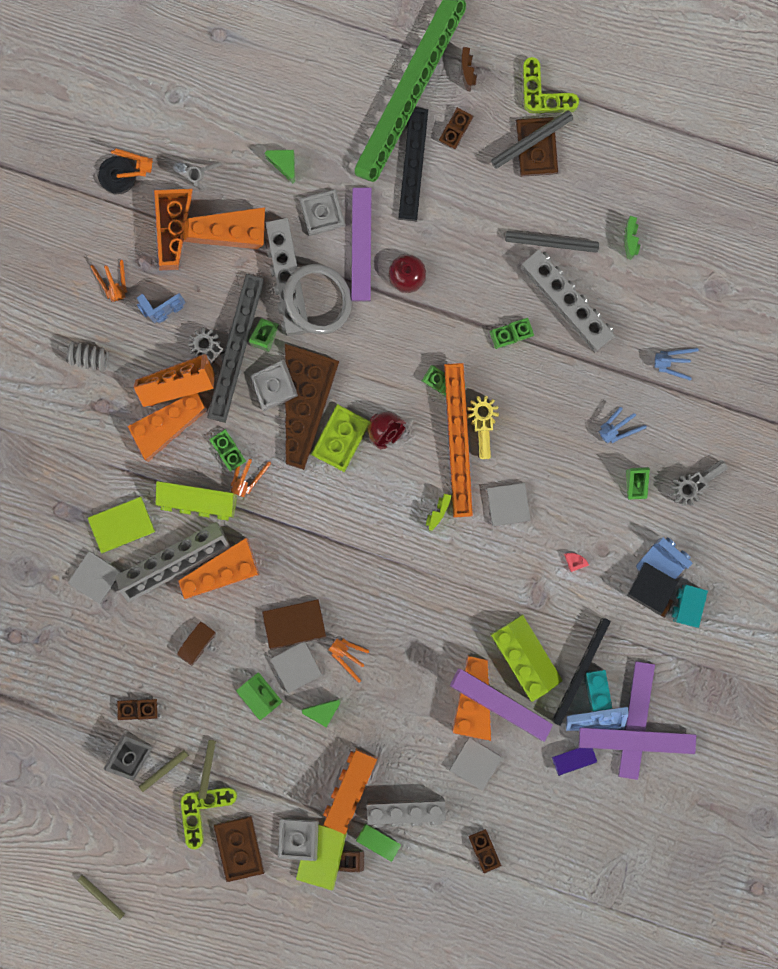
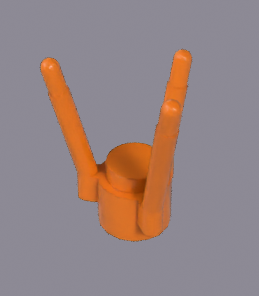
[111,148,153,178]
[90,260,128,302]
[230,459,271,497]
[329,638,369,683]

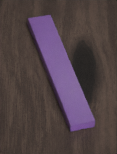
[352,188,372,301]
[618,661,655,780]
[450,669,553,742]
[578,727,696,754]

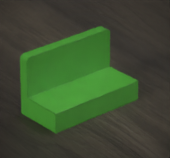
[236,672,283,720]

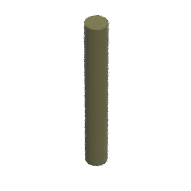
[198,740,216,799]
[139,750,189,792]
[77,875,125,920]

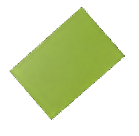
[311,404,370,473]
[88,497,155,554]
[296,824,347,890]

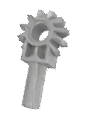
[188,328,242,377]
[670,460,728,506]

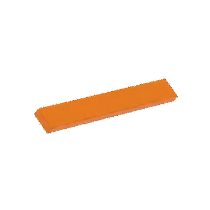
[444,363,473,518]

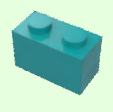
[671,585,708,628]
[584,669,613,712]

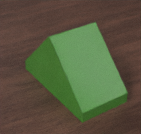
[264,150,295,184]
[249,318,279,352]
[626,467,650,500]
[302,699,341,727]

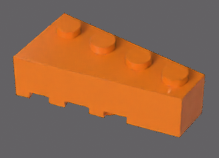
[154,189,193,271]
[183,207,265,249]
[134,354,215,407]
[127,393,207,462]
[178,538,260,599]
[452,655,491,741]
[323,748,377,834]

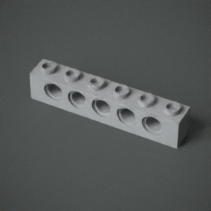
[264,218,310,337]
[521,250,615,353]
[115,522,231,603]

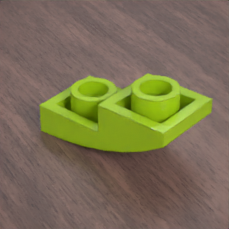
[425,494,451,531]

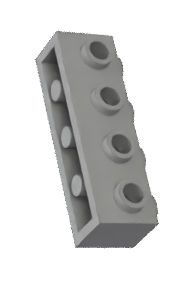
[367,798,446,828]

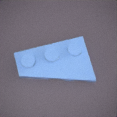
[566,707,628,731]

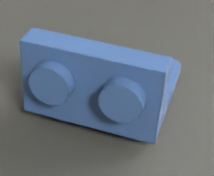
[137,293,186,324]
[636,537,693,579]

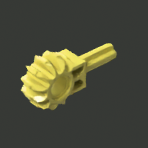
[467,396,499,459]

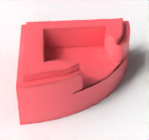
[564,553,589,572]

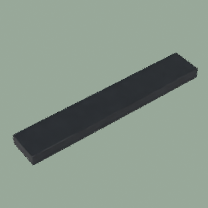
[398,108,429,222]
[552,618,611,726]

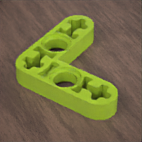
[523,57,579,114]
[181,787,237,850]

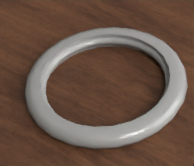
[284,264,352,334]

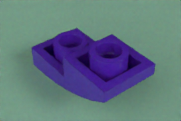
[552,748,597,776]

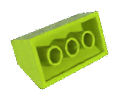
[156,481,237,521]
[490,614,563,702]

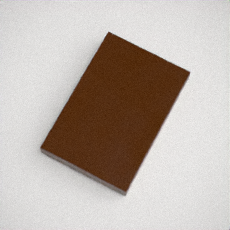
[516,117,558,177]
[262,599,327,650]
[214,815,265,883]

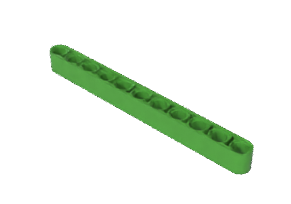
[355,0,466,182]

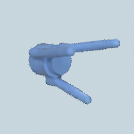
[654,348,699,380]
[598,407,647,444]

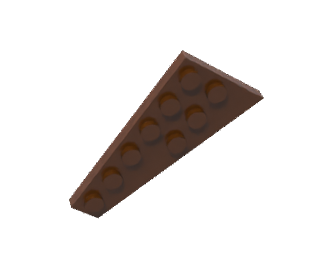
[285,344,340,470]

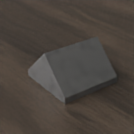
[103,732,153,781]

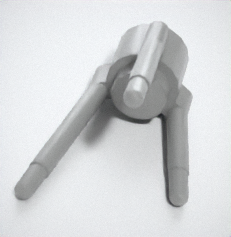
[185,162,221,191]

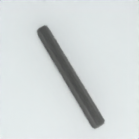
[491,110,573,169]
[505,231,599,253]

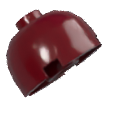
[389,254,426,293]
[368,411,406,450]

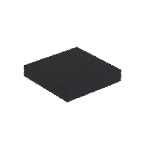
[626,562,679,615]

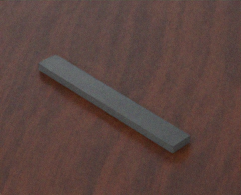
[207,273,264,423]

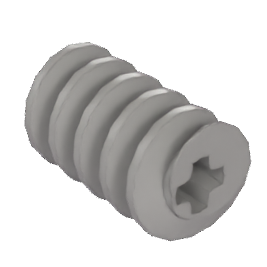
[66,341,109,372]

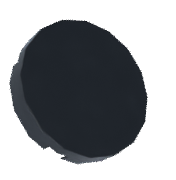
[98,156,136,195]

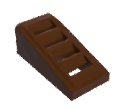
[338,850,364,872]

